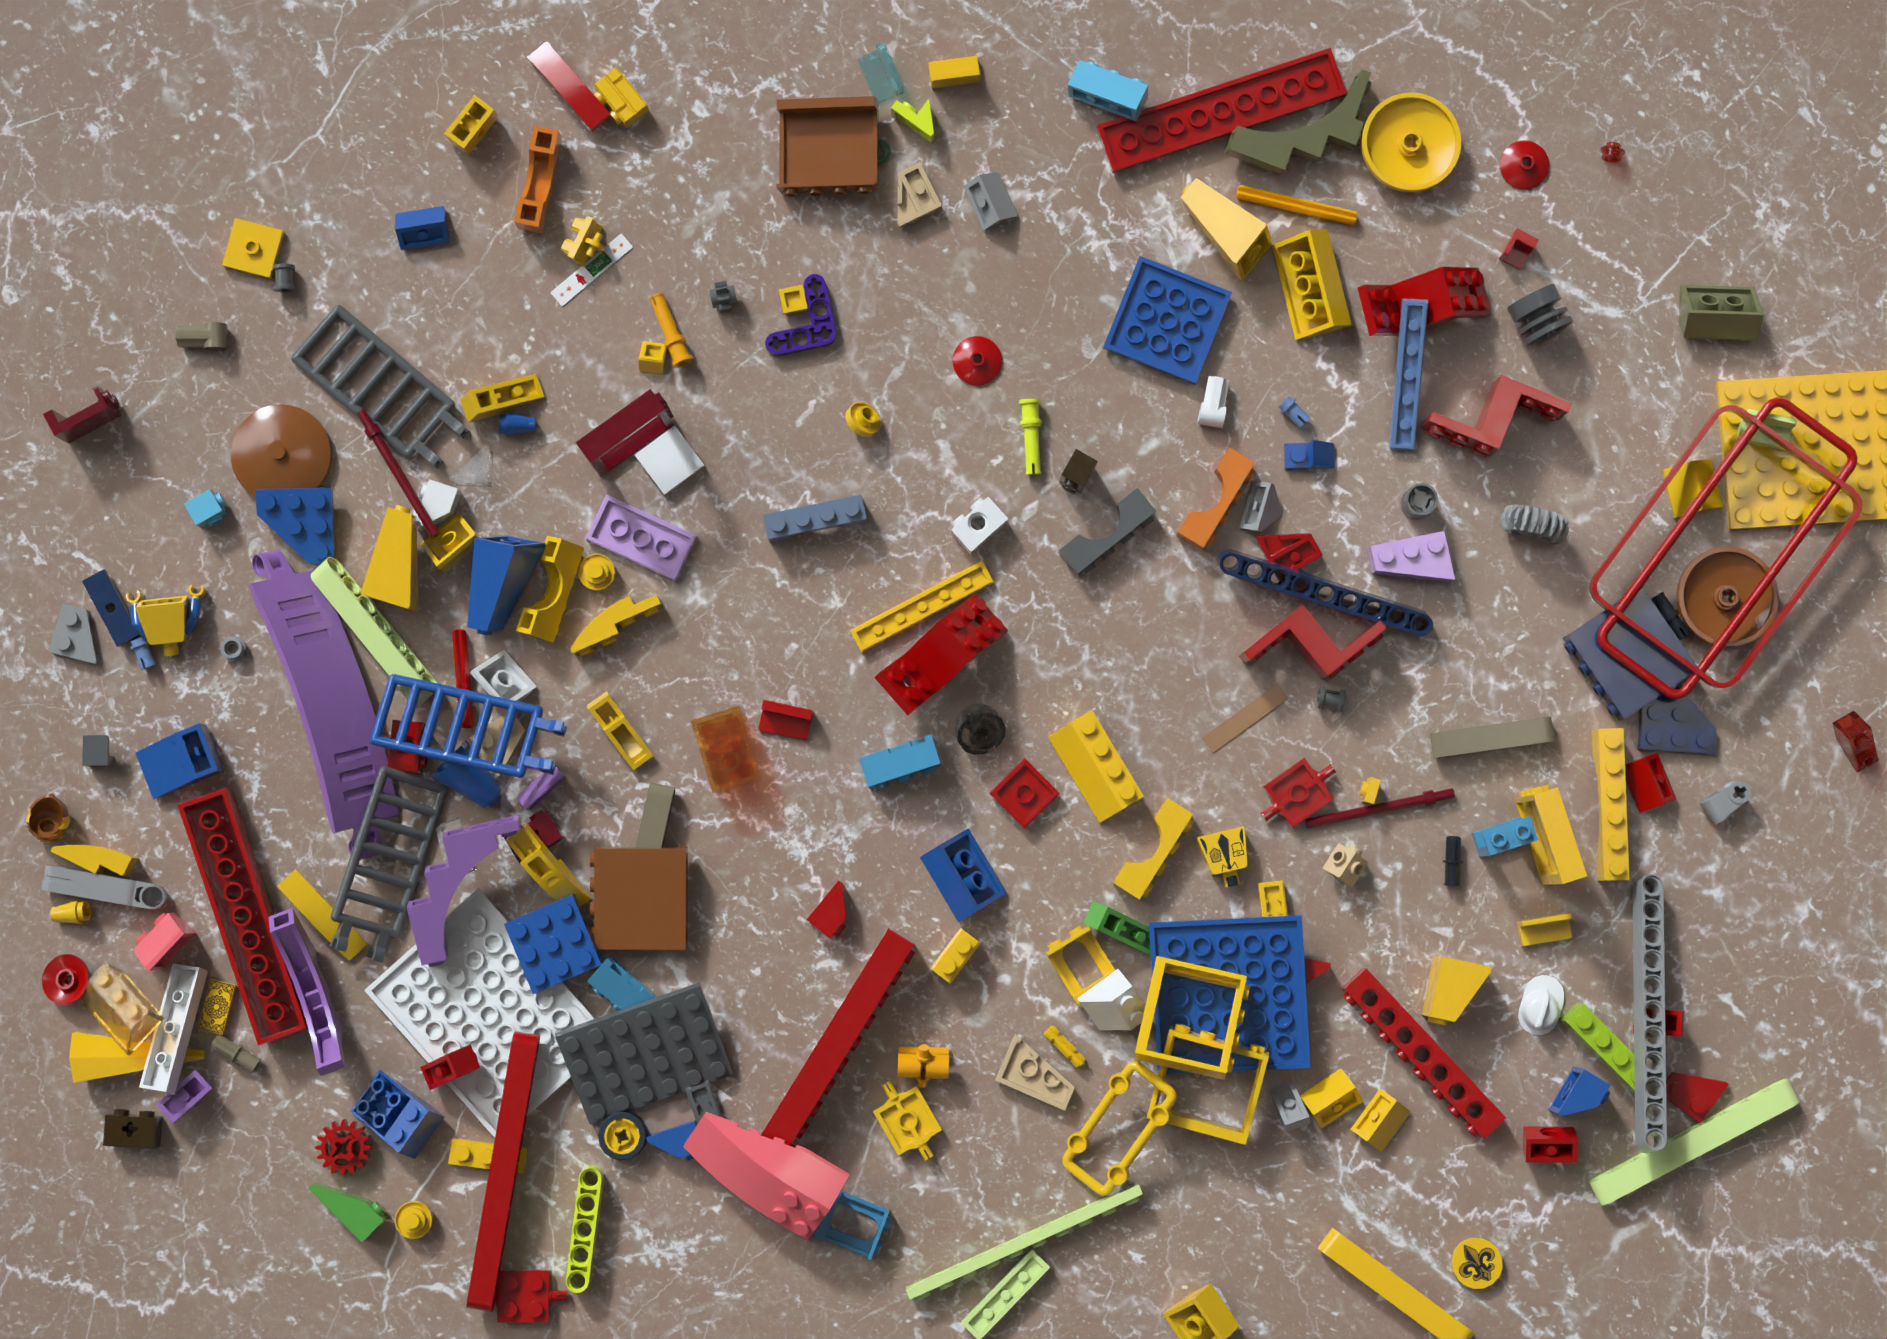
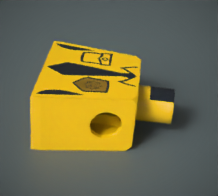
[1195,826,1247,888]

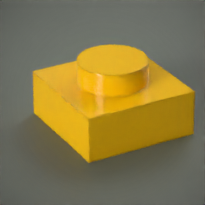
[778,285,808,315]
[1359,777,1381,805]

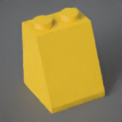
[1422,956,1492,1025]

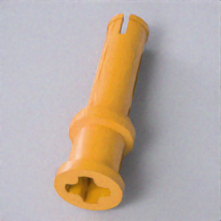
[649,292,694,368]

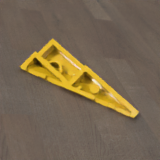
[69,1032,206,1083]

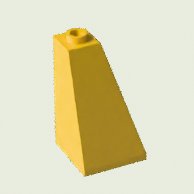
[1181,178,1273,282]
[360,505,419,612]

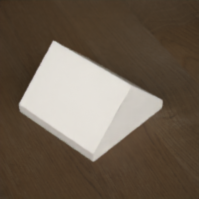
[470,650,537,712]

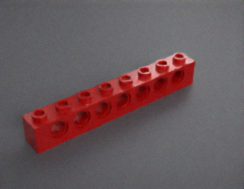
[1341,968,1506,1139]

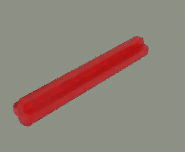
[452,629,474,728]

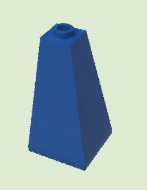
[467,535,546,635]

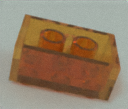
[691,706,763,794]

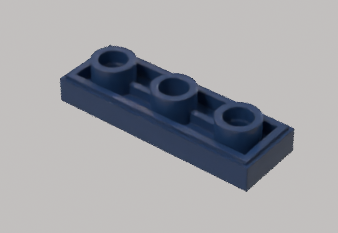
[82,569,141,647]

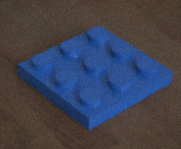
[504,894,603,994]

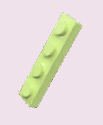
[961,1248,1050,1339]

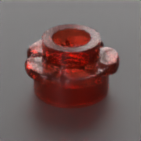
[1600,142,1625,163]

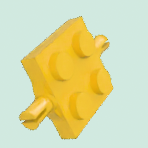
[873,1080,942,1161]

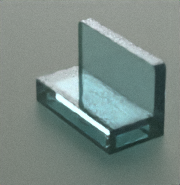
[858,42,903,103]

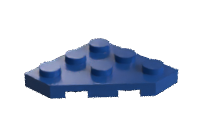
[256,488,336,564]

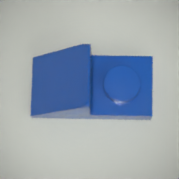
[1284,440,1335,470]

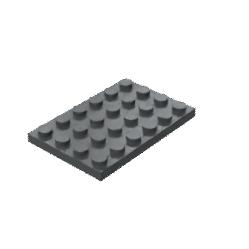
[555,982,734,1125]

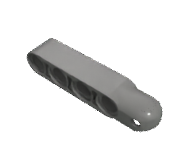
[41,865,167,909]

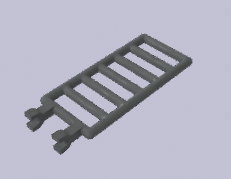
[291,305,469,468]
[330,766,448,962]

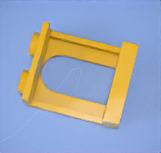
[1045,925,1116,1005]

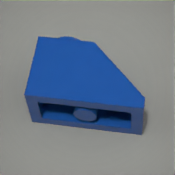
[646,1120,697,1161]

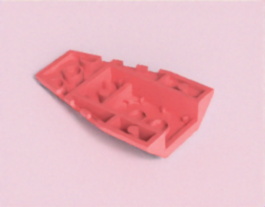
[683,1112,850,1241]

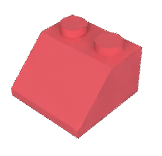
[133,913,196,971]

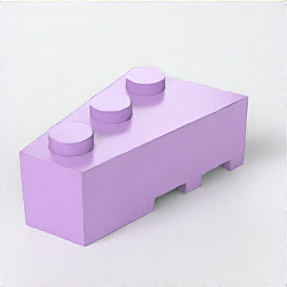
[1367,531,1455,583]

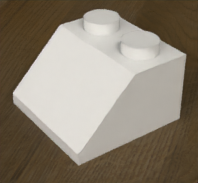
[1078,969,1145,1030]

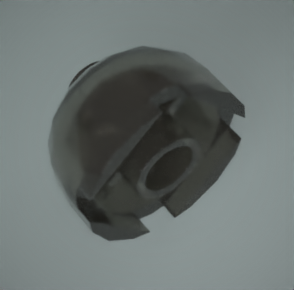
[954,703,1006,755]

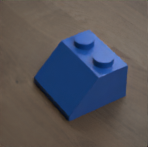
[1548,1066,1610,1116]

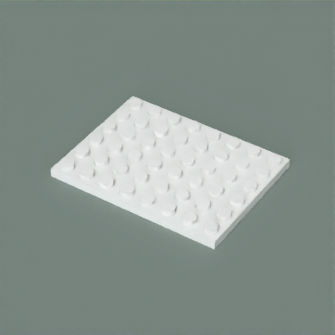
[364,888,596,1137]

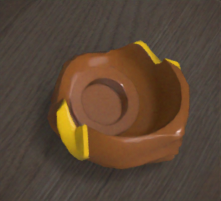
[26,793,70,843]

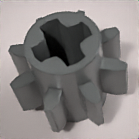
[709,280,737,313]

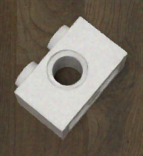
[951,497,1008,555]

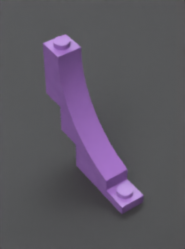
[407,815,521,967]

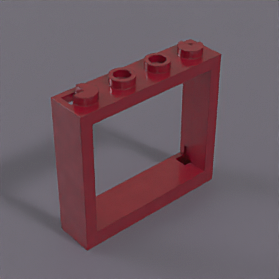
[575,389,674,477]

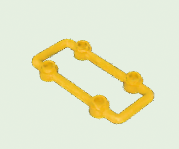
[1062,1061,1177,1196]

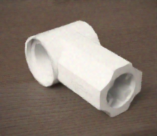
[1198,376,1229,428]

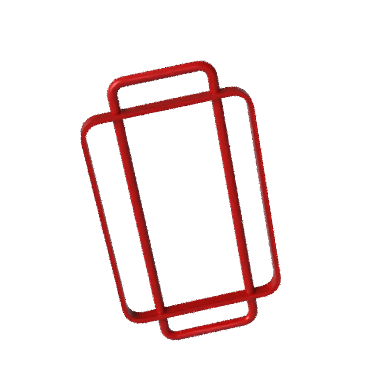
[1589,397,1862,699]

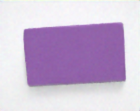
[517,766,566,810]

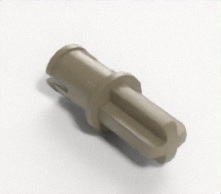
[211,1035,261,1073]

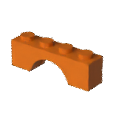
[514,126,562,233]
[1176,447,1255,550]

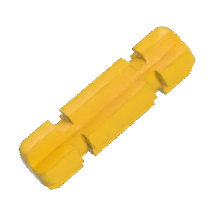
[1044,1025,1086,1068]

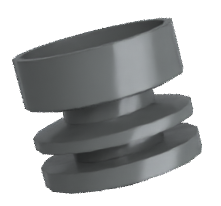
[1507,284,1574,346]

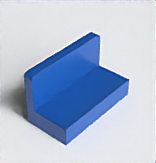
[395,206,450,250]

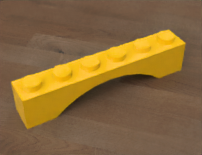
[1592,728,1629,881]

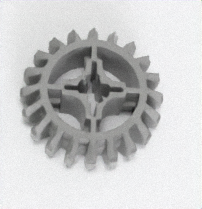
[1500,504,1569,544]

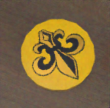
[1451,1237,1503,1289]

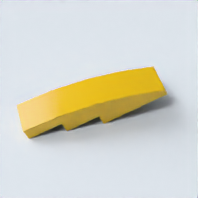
[277,869,369,961]

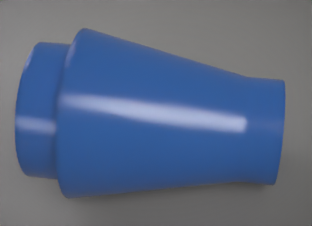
[499,412,535,436]

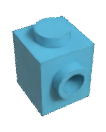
[184,489,228,529]

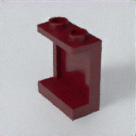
[43,386,121,443]

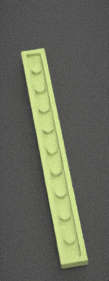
[906,1183,1143,1301]

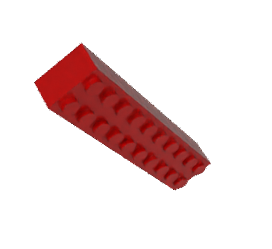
[177,788,308,1045]
[761,928,916,1148]

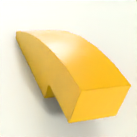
[587,691,654,770]
[51,845,138,876]

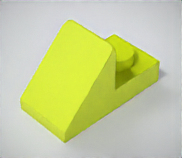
[891,99,934,142]

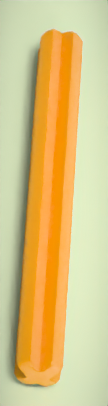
[1236,185,1357,225]

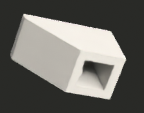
[413,479,461,531]

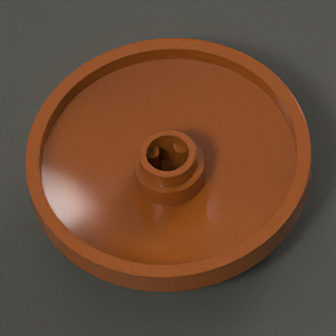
[231,404,332,497]
[1676,547,1779,647]

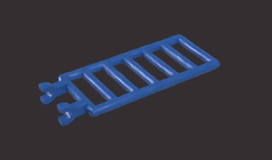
[370,674,567,778]

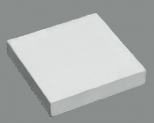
[635,425,705,495]

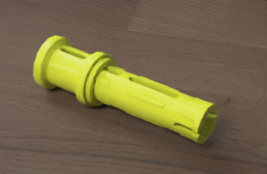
[1019,398,1042,475]

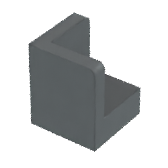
[82,735,114,767]

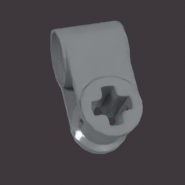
[1700,781,1751,824]

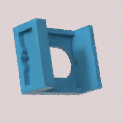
[1471,816,1538,857]
[814,1191,892,1260]

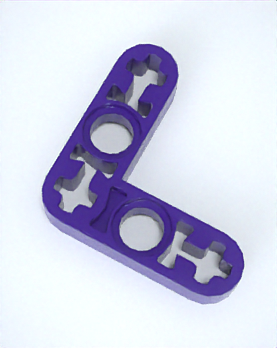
[765,274,836,356]

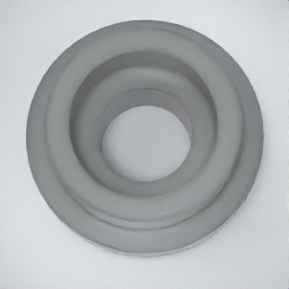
[221,636,246,662]

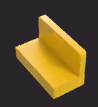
[928,56,981,89]
[1517,913,1573,946]
[1300,1069,1363,1129]
[1350,1089,1410,1152]

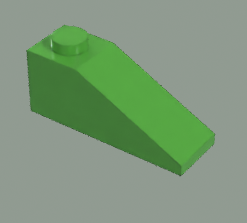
[1083,901,1151,956]
[308,1183,388,1242]

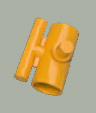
[898,1044,949,1088]

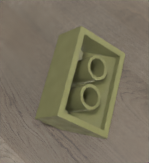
[1679,285,1764,341]

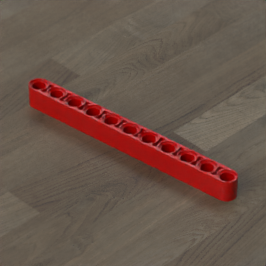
[466,1031,540,1312]

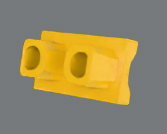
[561,216,605,267]

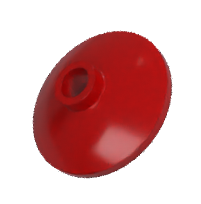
[1500,140,1549,190]
[952,336,1002,386]
[42,954,90,1005]

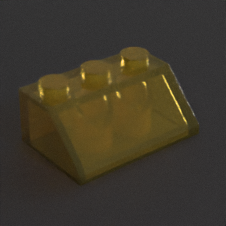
[83,962,164,1056]

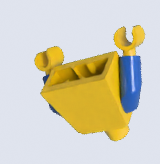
[126,584,206,656]

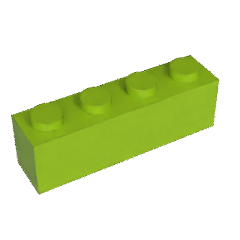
[1560,1002,1635,1093]

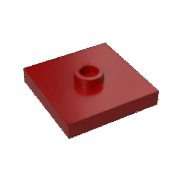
[989,758,1060,829]

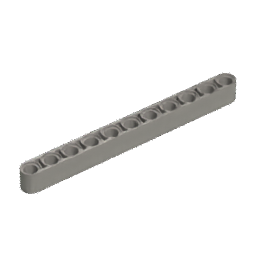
[1633,874,1667,1154]

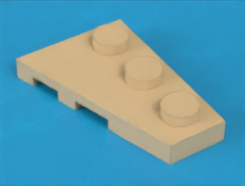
[995,1034,1075,1111]

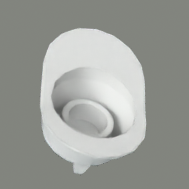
[1518,975,1564,1035]

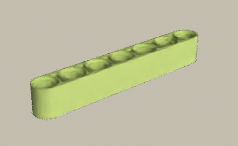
[311,557,437,706]

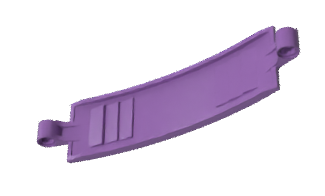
[249,550,399,860]

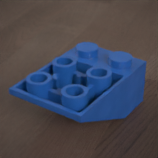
[136,723,225,799]
[350,1070,444,1159]

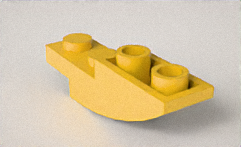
[570,595,663,657]
[506,823,592,907]

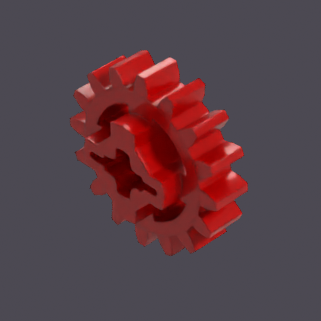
[315,1119,373,1175]

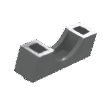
[1058,488,1156,576]

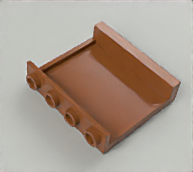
[776,96,879,197]
[590,846,688,950]

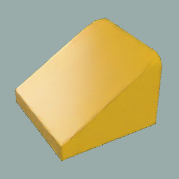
[639,341,667,374]

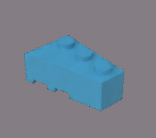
[859,734,941,791]

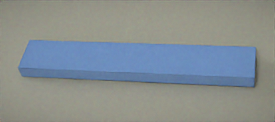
[1389,299,1428,450]

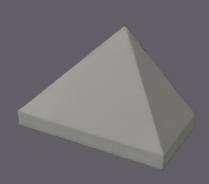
[1239,480,1282,532]

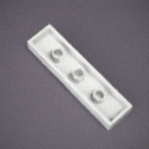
[139,964,208,1095]

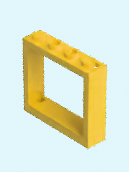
[1514,784,1587,885]
[1134,956,1250,1080]
[1147,1024,1269,1145]

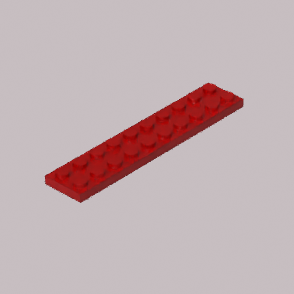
[1096,48,1347,174]

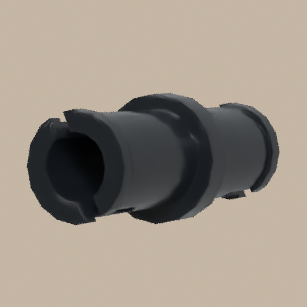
[1651,592,1691,641]

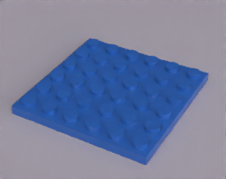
[1149,915,1311,1074]

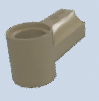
[176,322,227,351]

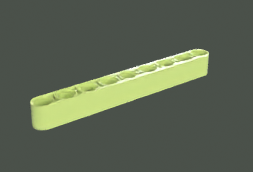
[1589,1078,1800,1205]

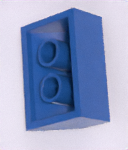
[920,828,1007,922]

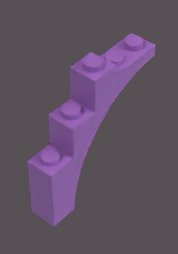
[269,908,345,1076]

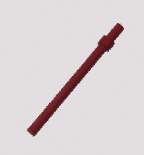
[357,409,440,538]
[1305,788,1455,829]

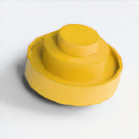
[845,402,881,438]
[578,553,616,591]
[395,1200,433,1239]

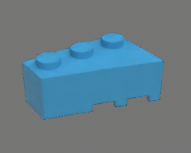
[587,957,657,1011]

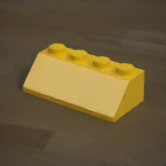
[1272,229,1352,340]
[1048,710,1144,823]

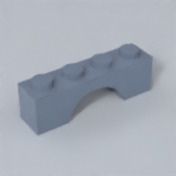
[763,495,867,543]

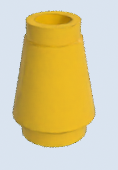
[50,899,91,924]

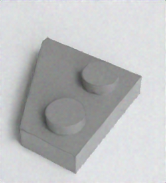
[49,604,99,665]

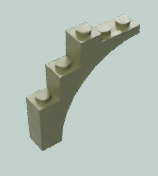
[1224,69,1371,175]

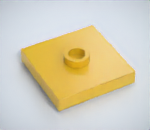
[222,218,285,279]

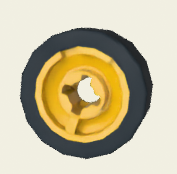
[598,1111,648,1161]

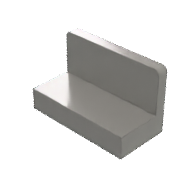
[963,172,1018,231]

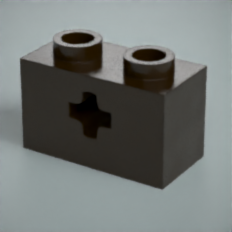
[1059,449,1098,494]
[103,1109,163,1149]

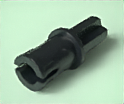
[1443,836,1463,886]

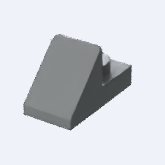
[1269,1081,1311,1132]

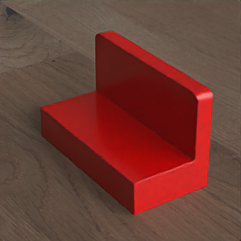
[758,700,813,740]
[1625,752,1676,812]

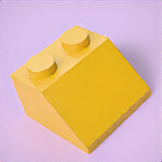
[1163,1283,1240,1339]

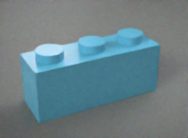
[1068,60,1148,122]

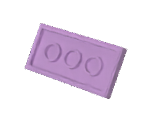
[585,494,697,581]

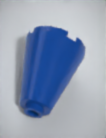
[431,740,502,808]

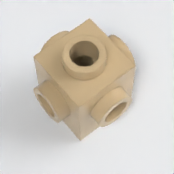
[1322,843,1368,888]

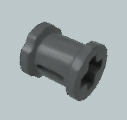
[272,264,296,293]
[1316,686,1346,712]

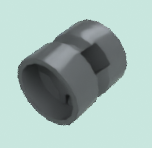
[1400,483,1438,520]

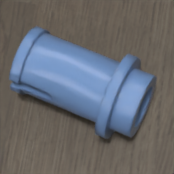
[1279,397,1310,428]
[130,637,157,670]

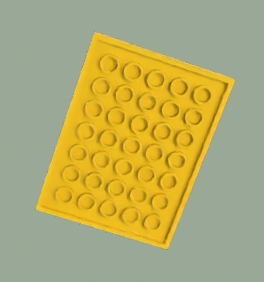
[1716,370,1887,530]

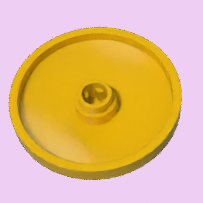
[1361,92,1461,192]

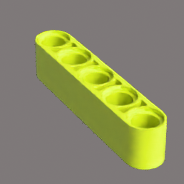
[566,1165,604,1293]

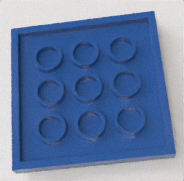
[1103,256,1232,385]

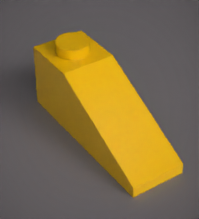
[460,374,545,423]

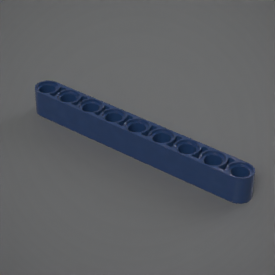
[1218,549,1433,636]

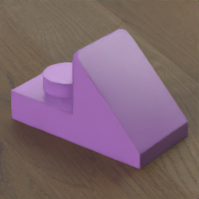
[156,1070,213,1124]

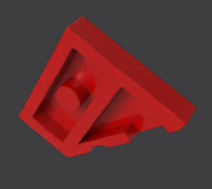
[1255,533,1323,580]
[1666,1072,1729,1123]

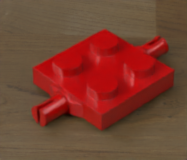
[1260,758,1336,828]
[495,1270,568,1323]

